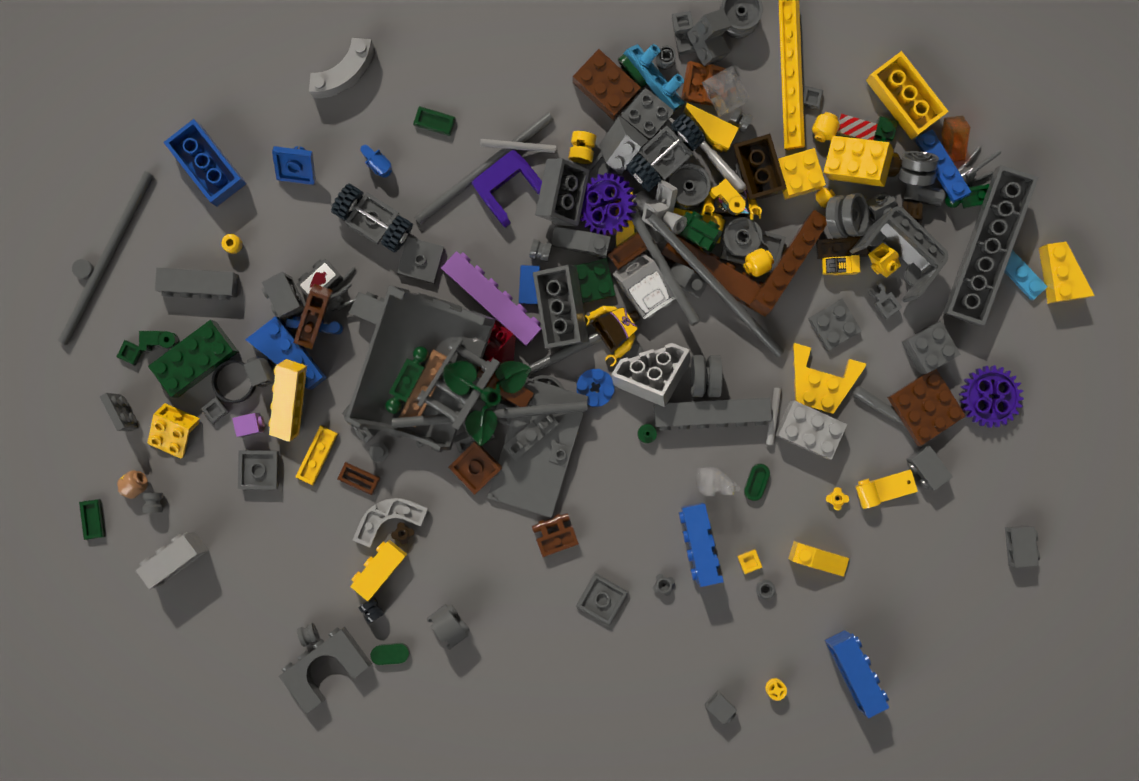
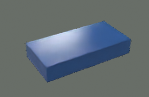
[519,265,540,305]

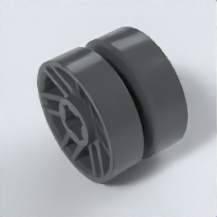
[899,151,939,186]

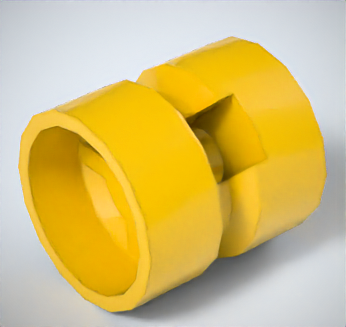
[568,131,597,164]

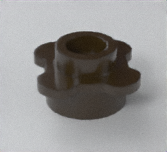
[391,522,414,545]

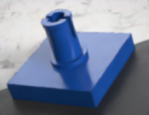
[272,146,316,185]

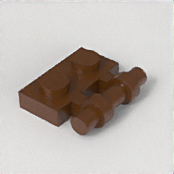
[532,513,579,557]

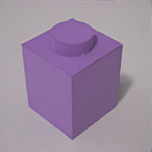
[232,413,265,437]

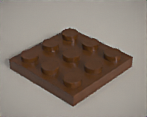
[887,369,966,446]

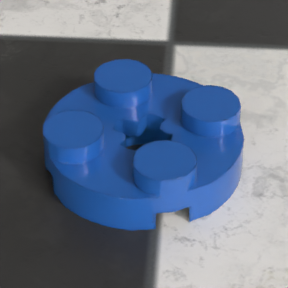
[577,369,614,407]

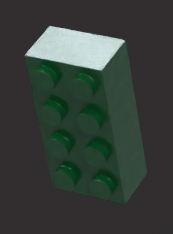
[148,320,239,398]

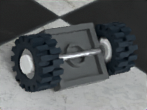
[626,114,705,192]
[331,183,413,253]

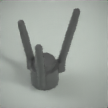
[958,147,1001,187]
[328,267,366,311]

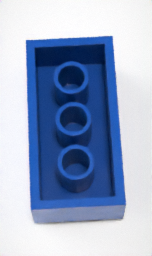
[163,119,247,207]
[825,630,889,718]

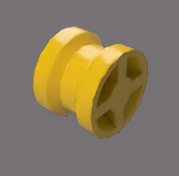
[765,678,787,701]

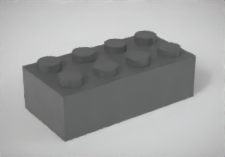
[533,265,589,349]

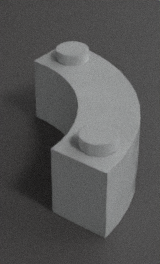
[309,38,375,98]

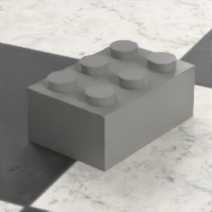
[775,400,847,460]
[135,532,209,590]

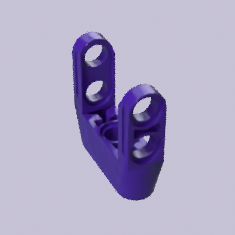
[471,150,542,228]

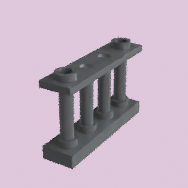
[417,338,500,430]

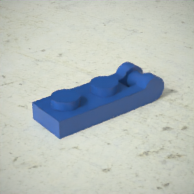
[286,316,343,334]

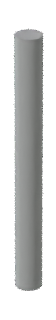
[480,139,556,153]

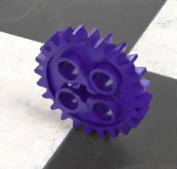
[581,173,637,236]
[959,365,1024,428]

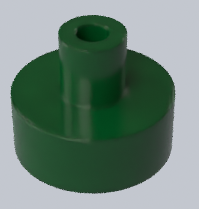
[637,424,657,443]

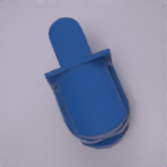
[360,145,392,177]

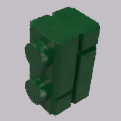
[679,211,722,252]

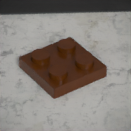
[448,441,502,495]

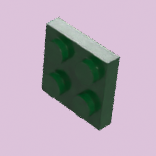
[576,258,615,304]

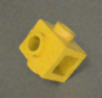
[868,243,901,278]

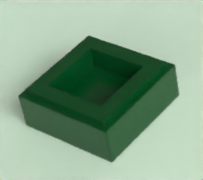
[116,340,143,365]

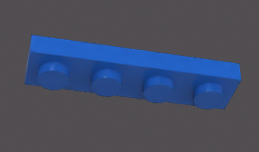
[914,129,971,203]

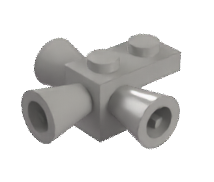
[633,180,687,242]

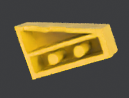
[1039,242,1095,304]

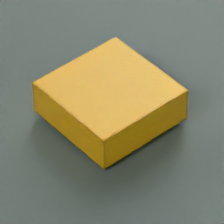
[737,549,763,574]

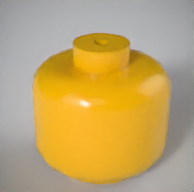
[815,187,836,208]
[221,234,243,254]

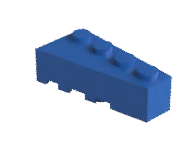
[245,316,327,390]
[678,503,724,587]

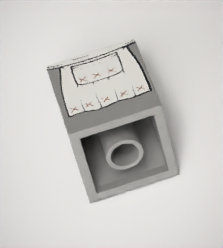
[612,253,676,319]

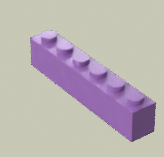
[441,251,542,347]

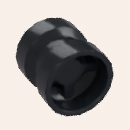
[358,597,385,624]

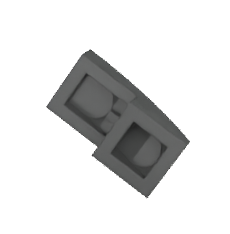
[672,11,696,56]

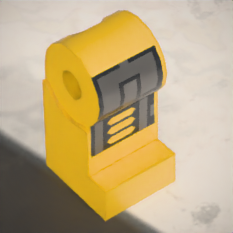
[709,178,746,215]
[822,255,860,275]

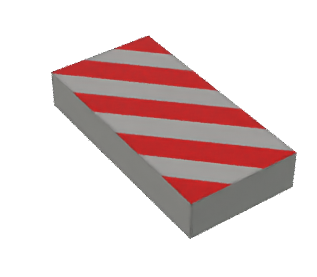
[837,114,878,140]

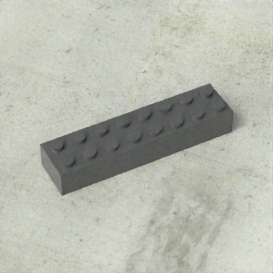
[943,165,1039,326]

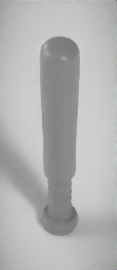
[699,141,746,193]

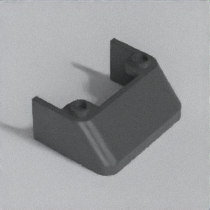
[850,207,949,303]

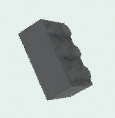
[535,158,590,226]

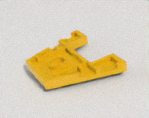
[793,343,866,414]

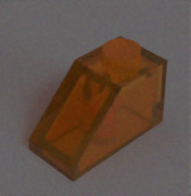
[942,116,970,162]

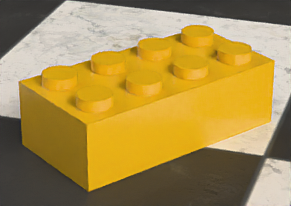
[866,51,949,140]

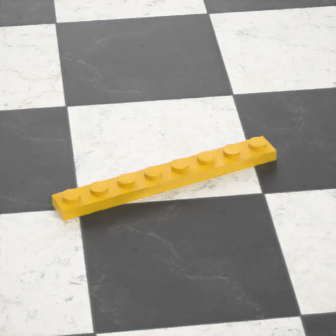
[779,0,805,150]

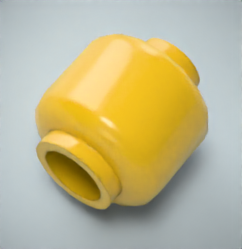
[812,112,840,142]
[744,248,774,277]

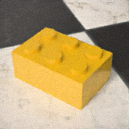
[823,136,894,187]

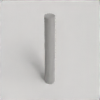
[766,388,781,445]

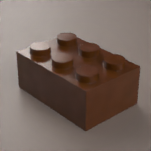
[573,49,641,121]

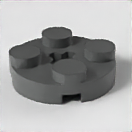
[723,217,762,257]

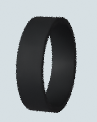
[211,360,256,403]

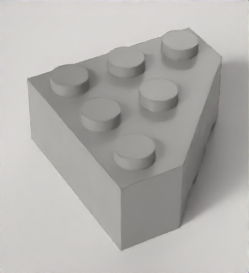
[611,343,691,407]

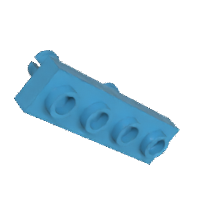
[623,44,685,111]

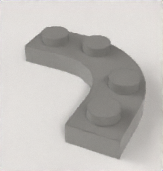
[353,498,429,547]

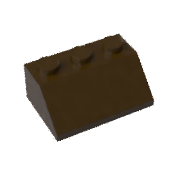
[733,134,787,200]

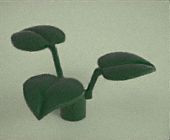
[443,361,531,446]

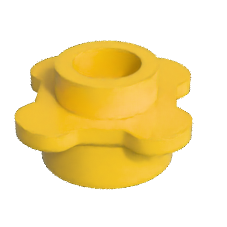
[826,487,849,510]

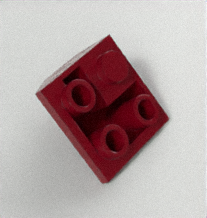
[482,320,516,365]

